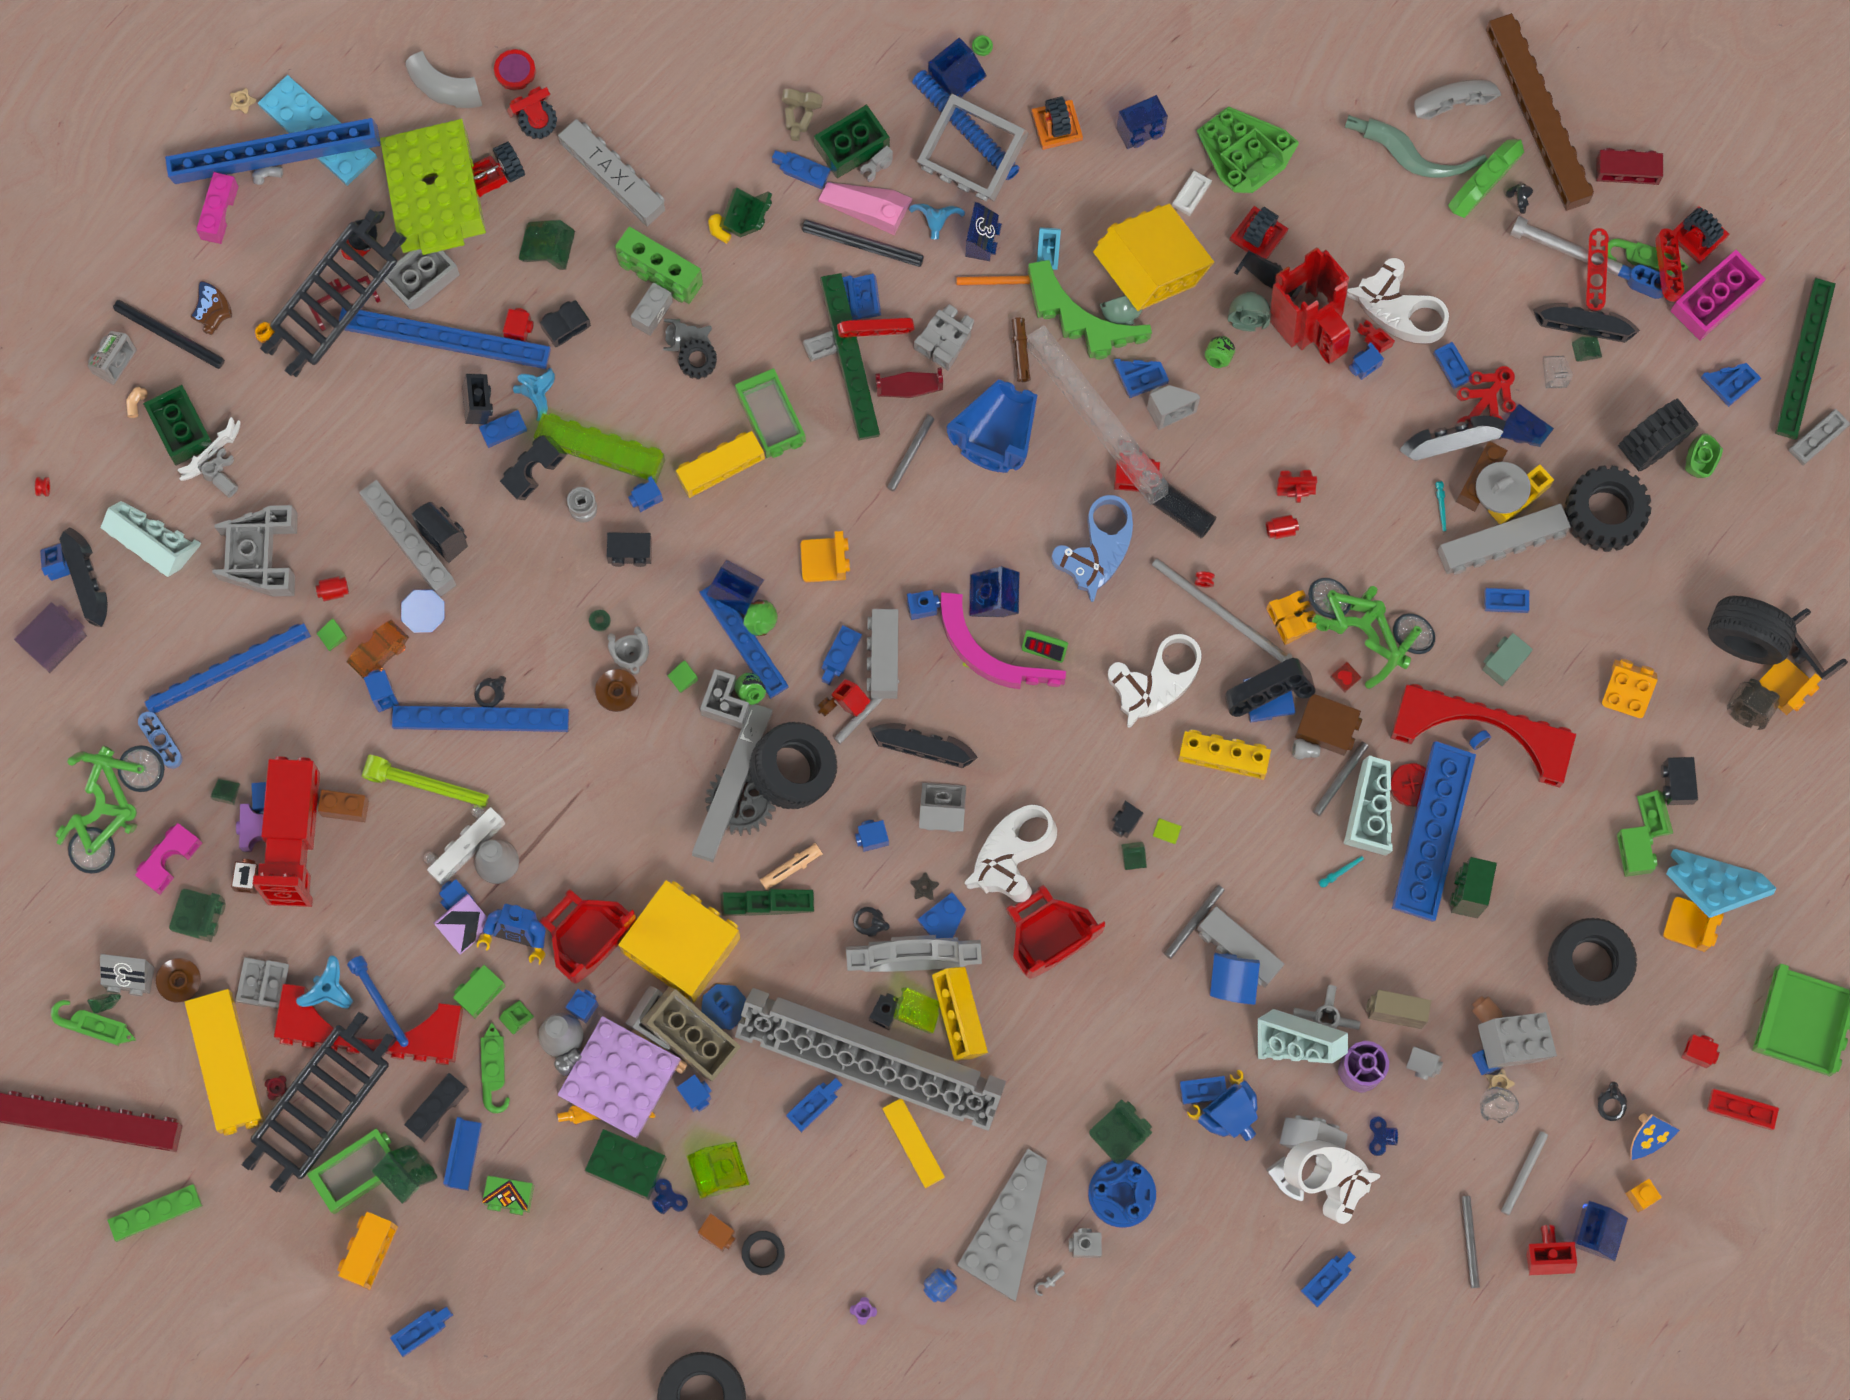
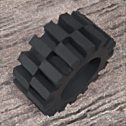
[678,339,717,379]

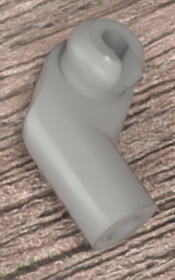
[252,166,283,185]

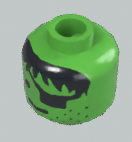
[1205,336,1235,368]
[734,673,766,705]

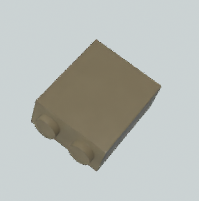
[1366,990,1431,1029]

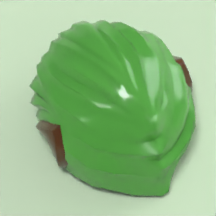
[744,599,778,636]

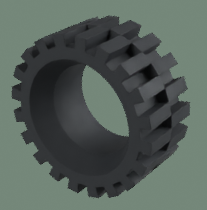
[1618,398,1699,472]

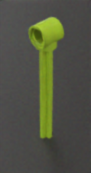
[361,755,489,807]

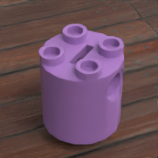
[1338,1041,1389,1093]

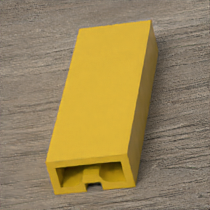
[184,989,264,1136]

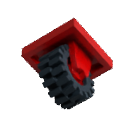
[507,86,557,139]
[1229,206,1289,259]
[1673,206,1730,264]

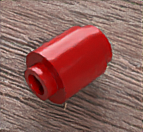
[1266,515,1299,540]
[316,576,349,601]

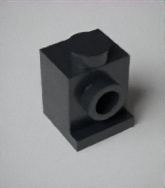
[1111,800,1144,838]
[869,993,901,1030]

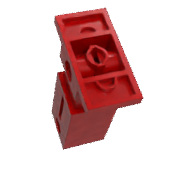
[252,756,320,907]

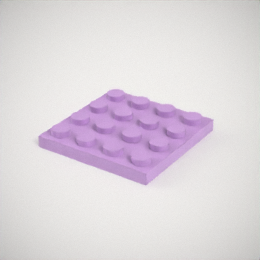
[558,1016,681,1139]

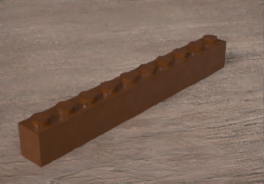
[1486,13,1594,211]

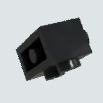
[462,374,493,424]
[606,532,652,567]
[1661,757,1698,806]

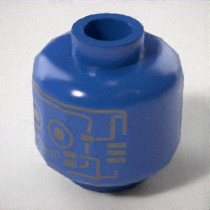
[923,1268,957,1303]

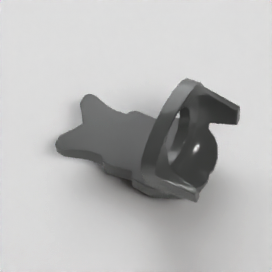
[663,319,712,351]

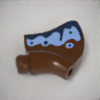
[191,281,232,335]

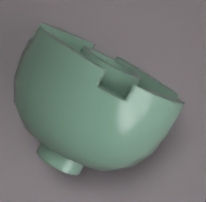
[1228,292,1271,332]
[1100,295,1142,326]

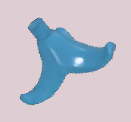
[909,204,965,239]
[513,368,555,421]
[296,955,353,1009]

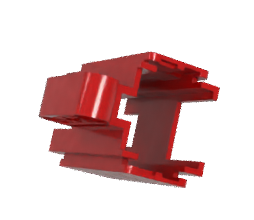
[1270,247,1351,364]

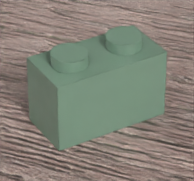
[1482,633,1533,687]

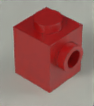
[503,308,534,342]
[831,679,871,717]
[1681,1034,1720,1068]

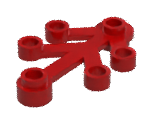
[1456,366,1516,424]

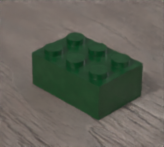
[814,104,890,179]
[143,385,212,466]
[1449,857,1497,919]
[584,1129,667,1201]

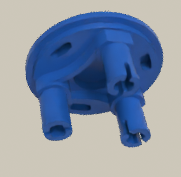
[1088,1159,1156,1228]

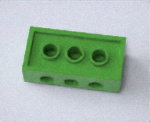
[615,226,703,304]

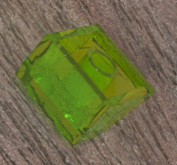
[687,1142,750,1199]

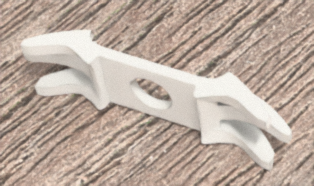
[178,417,241,481]

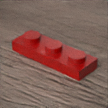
[1707,1089,1779,1130]

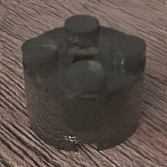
[1727,679,1780,730]

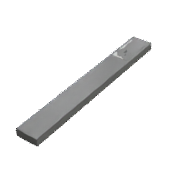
[692,704,773,862]

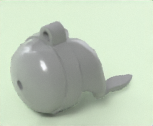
[608,626,649,675]

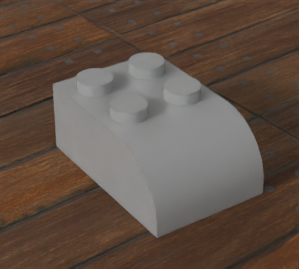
[383,249,460,309]

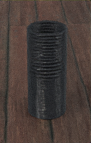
[1149,480,1217,539]

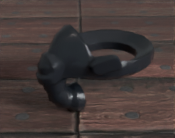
[1506,183,1533,214]
[474,676,506,707]
[853,907,890,937]
[1598,1081,1627,1121]

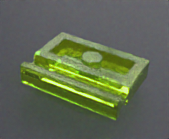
[893,987,940,1034]

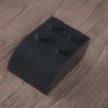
[412,502,468,563]

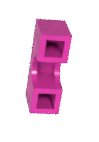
[196,172,239,244]
[135,823,202,895]

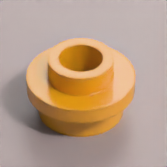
[255,322,275,343]

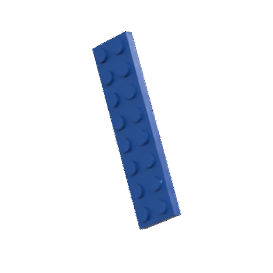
[1392,741,1476,922]

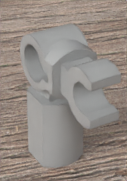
[201,448,238,498]

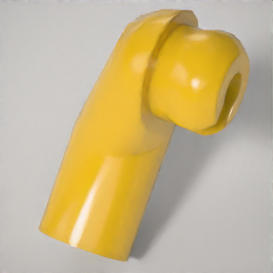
[708,214,732,244]

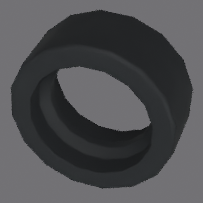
[742,1231,785,1276]

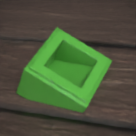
[317,619,347,651]
[668,660,698,693]
[499,1000,534,1034]

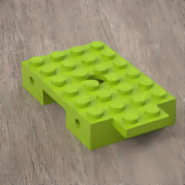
[380,119,486,255]

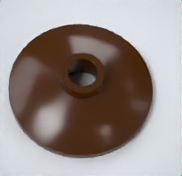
[595,669,639,712]
[156,958,201,1003]

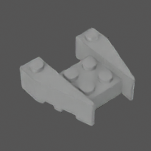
[212,505,298,597]

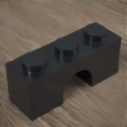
[500,435,568,501]
[404,1073,469,1143]

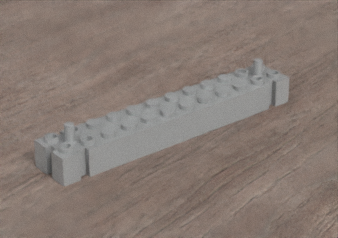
[735,988,1007,1131]

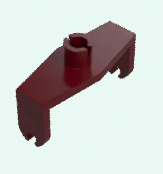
[308,275,381,331]
[875,367,943,398]

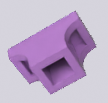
[236,804,264,852]

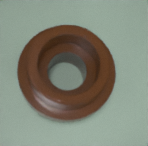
[817,697,837,717]

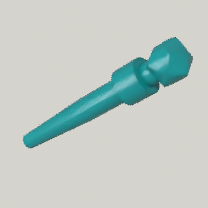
[1435,481,1447,532]
[1318,856,1364,888]

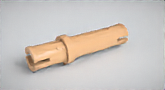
[759,843,823,891]

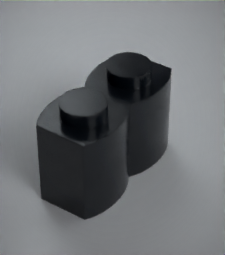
[540,300,591,348]

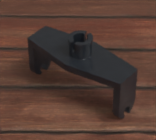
[1234,250,1303,302]
[1791,608,1848,680]

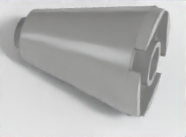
[474,840,519,884]
[539,1013,583,1057]

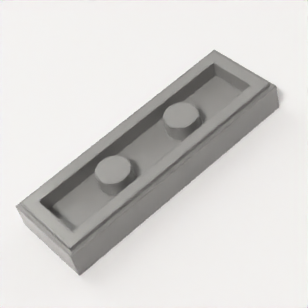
[1788,409,1850,466]

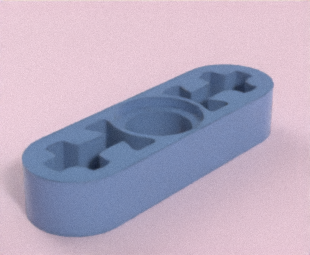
[138,711,183,769]

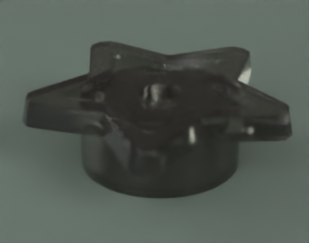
[910,873,939,900]

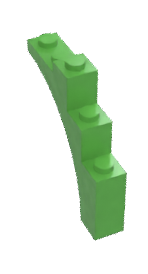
[1028,260,1152,360]

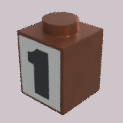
[231,859,259,894]

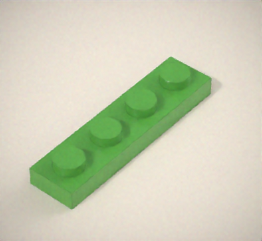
[108,1184,203,1242]

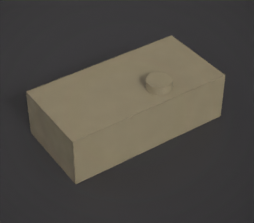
[640,987,741,1082]

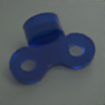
[1369,1116,1398,1156]
[652,1179,688,1214]

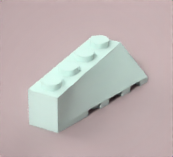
[100,501,201,577]
[1258,1009,1348,1063]

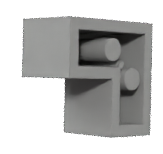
[700,669,750,729]
[1279,1115,1348,1149]

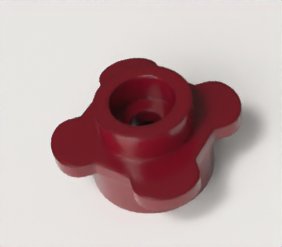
[264,1075,288,1101]

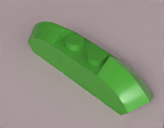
[1448,139,1524,218]

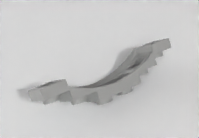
[846,935,982,972]

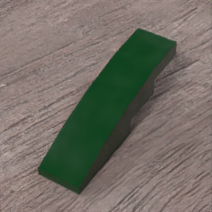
[721,889,814,916]

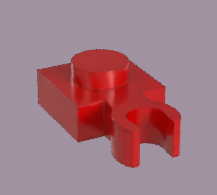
[1357,320,1395,353]

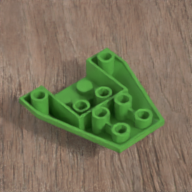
[1196,107,1299,193]

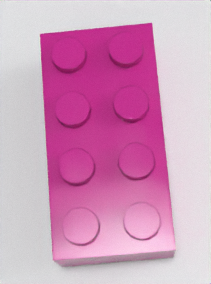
[1671,250,1766,341]

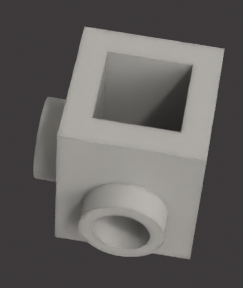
[1406,1047,1444,1080]
[1069,1228,1102,1258]

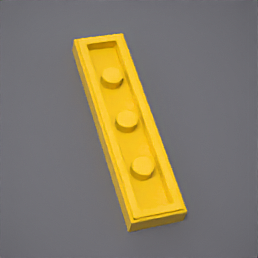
[882,1098,945,1189]

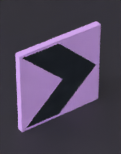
[434,894,487,955]

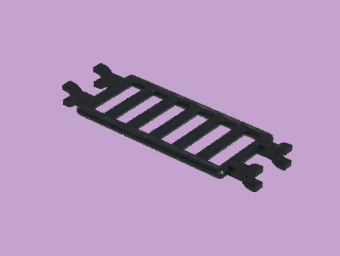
[260,209,407,377]
[241,1012,397,1193]

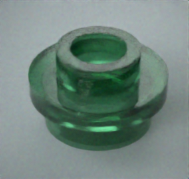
[589,610,611,632]

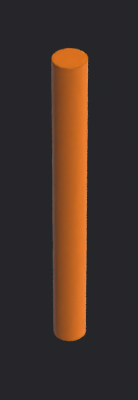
[957,276,1030,285]

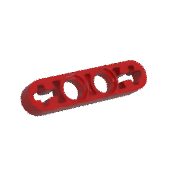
[1586,228,1609,311]
[1655,228,1684,302]
[837,318,915,337]

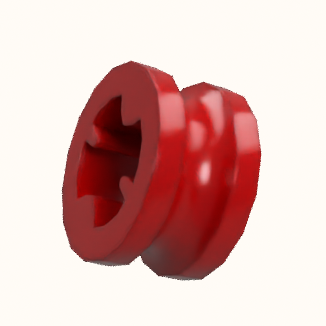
[35,477,50,497]
[1195,571,1215,588]

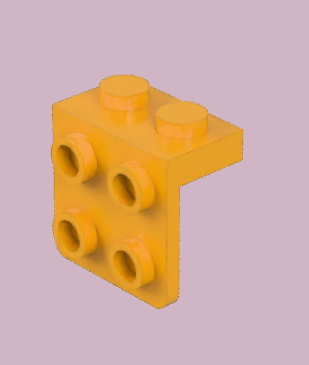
[800,531,850,582]
[1756,658,1822,715]
[1602,659,1658,718]
[1663,897,1724,952]

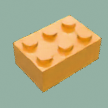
[337,1212,398,1290]

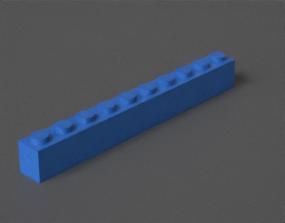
[165,118,381,184]

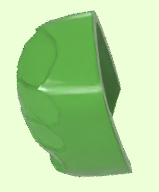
[1685,433,1723,478]

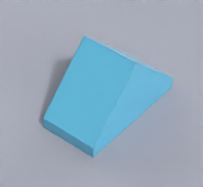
[1037,227,1061,270]

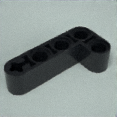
[1225,658,1316,717]

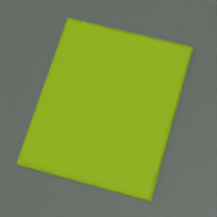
[1153,818,1182,844]

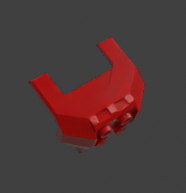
[1006,885,1105,979]
[539,889,637,984]

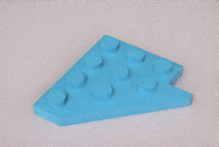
[1666,849,1776,918]

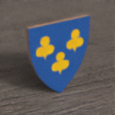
[1630,1113,1680,1160]

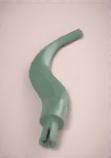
[1345,115,1487,178]

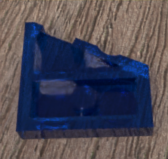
[1498,404,1554,447]

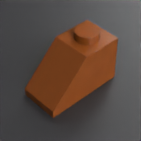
[698,1213,736,1252]

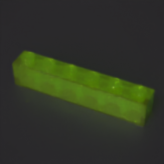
[534,413,665,483]

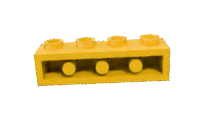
[676,431,765,498]
[1178,730,1271,780]
[932,967,988,1061]

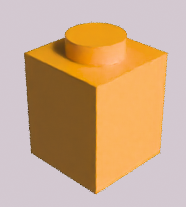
[1625,1179,1662,1212]

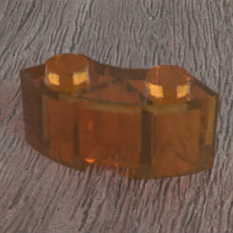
[346,620,409,679]

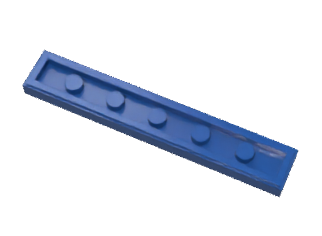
[700,581,789,699]

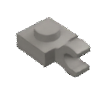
[860,146,893,182]

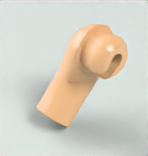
[126,387,147,418]

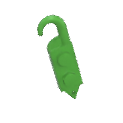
[1608,239,1689,276]
[51,1000,136,1046]
[481,1023,510,1114]

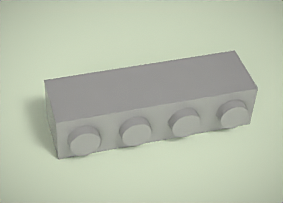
[867,609,898,699]
[1197,907,1284,988]

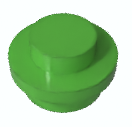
[972,35,993,56]

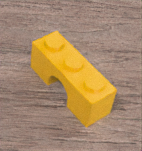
[1488,464,1554,524]

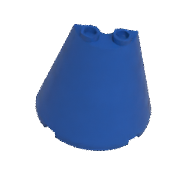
[947,379,1038,473]

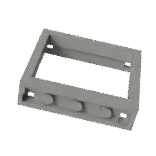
[917,94,1029,202]

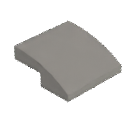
[235,957,289,1008]

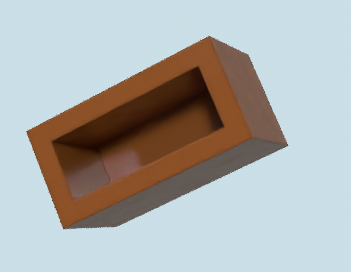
[318,790,369,823]

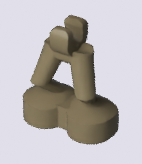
[781,89,823,141]

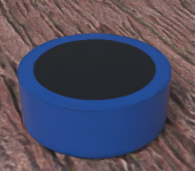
[1469,730,1491,750]

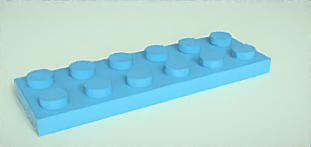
[258,75,377,186]

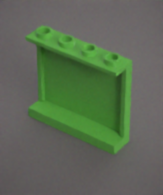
[1752,964,1850,1076]

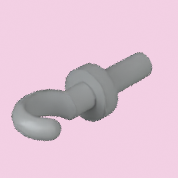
[1035,1270,1066,1296]

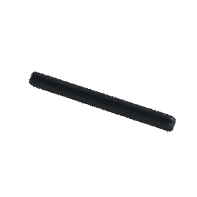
[802,220,924,267]
[113,300,225,369]

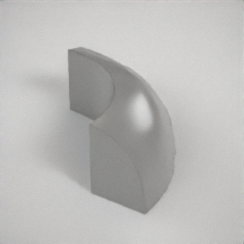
[405,51,482,108]
[1414,80,1501,120]

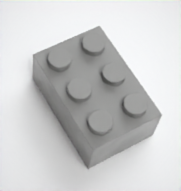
[1478,1012,1557,1069]

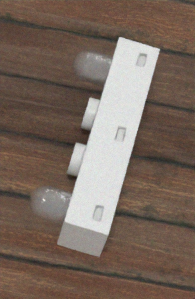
[423,805,505,886]

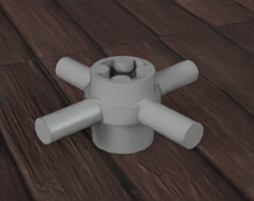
[1293,985,1360,1030]

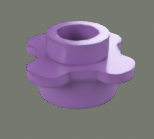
[850,1297,877,1325]

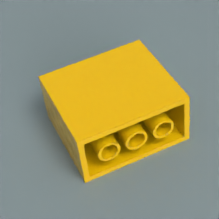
[1093,203,1214,311]
[618,880,741,1004]

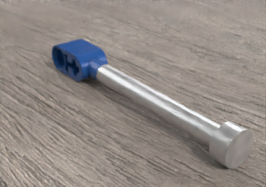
[1510,216,1663,299]

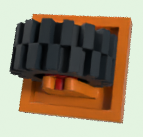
[1031,96,1083,150]

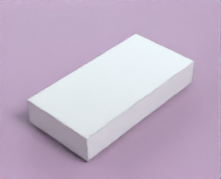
[1172,171,1212,216]

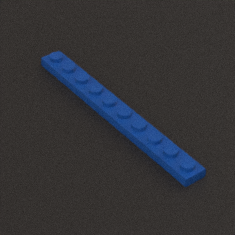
[339,307,551,369]

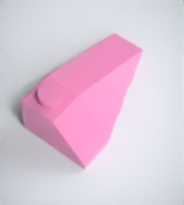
[818,182,912,235]

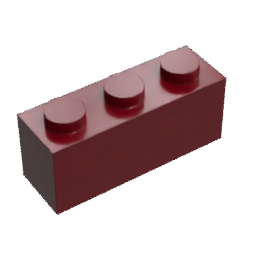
[1596,148,1663,185]

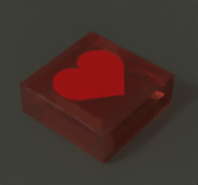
[1330,662,1362,693]

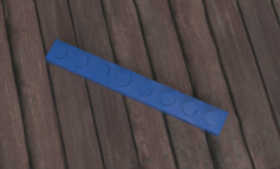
[144,623,311,714]
[392,706,569,732]

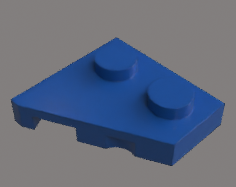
[1113,359,1169,399]
[1701,363,1761,407]
[917,892,966,938]

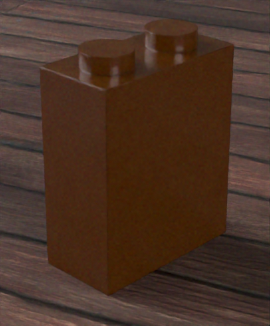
[1295,694,1363,756]

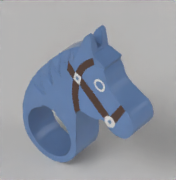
[1051,495,1133,602]

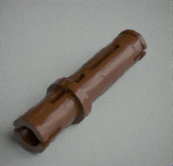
[1011,317,1031,383]

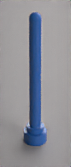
[347,956,409,1047]

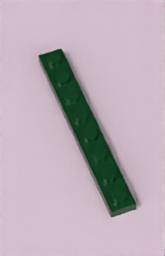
[820,273,880,441]
[1775,278,1836,440]

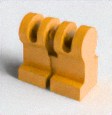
[1266,590,1317,645]

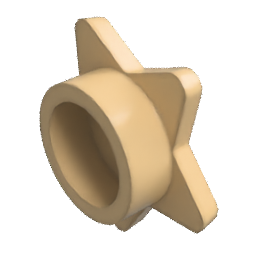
[230,88,256,114]
[1486,1069,1515,1098]

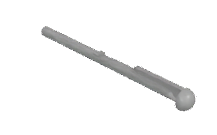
[1152,559,1293,662]

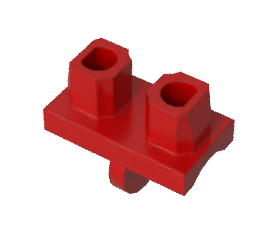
[1276,470,1317,503]

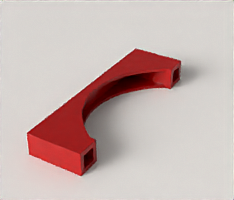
[1390,684,1576,788]
[274,984,463,1065]

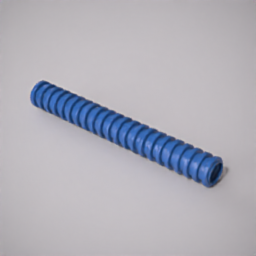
[912,70,1020,180]

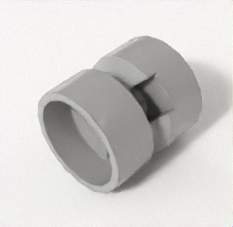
[567,487,597,523]

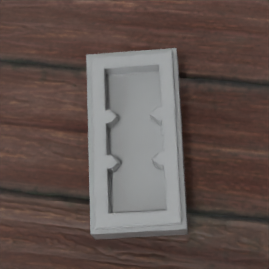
[803,331,837,362]

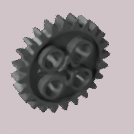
[705,769,776,836]

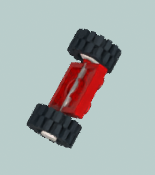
[434,141,525,198]

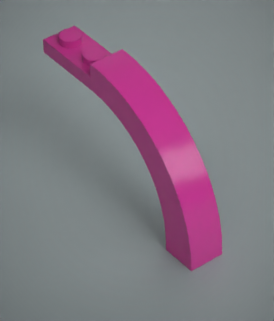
[941,592,1066,689]

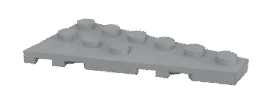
[957,1149,1047,1302]

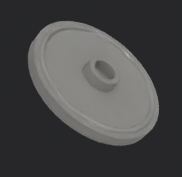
[1476,462,1531,513]

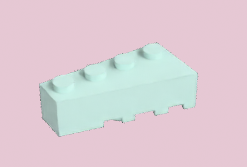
[1344,756,1393,856]

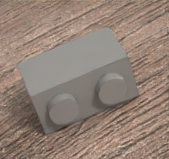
[630,282,673,336]

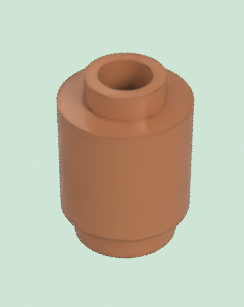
[1472,996,1504,1023]

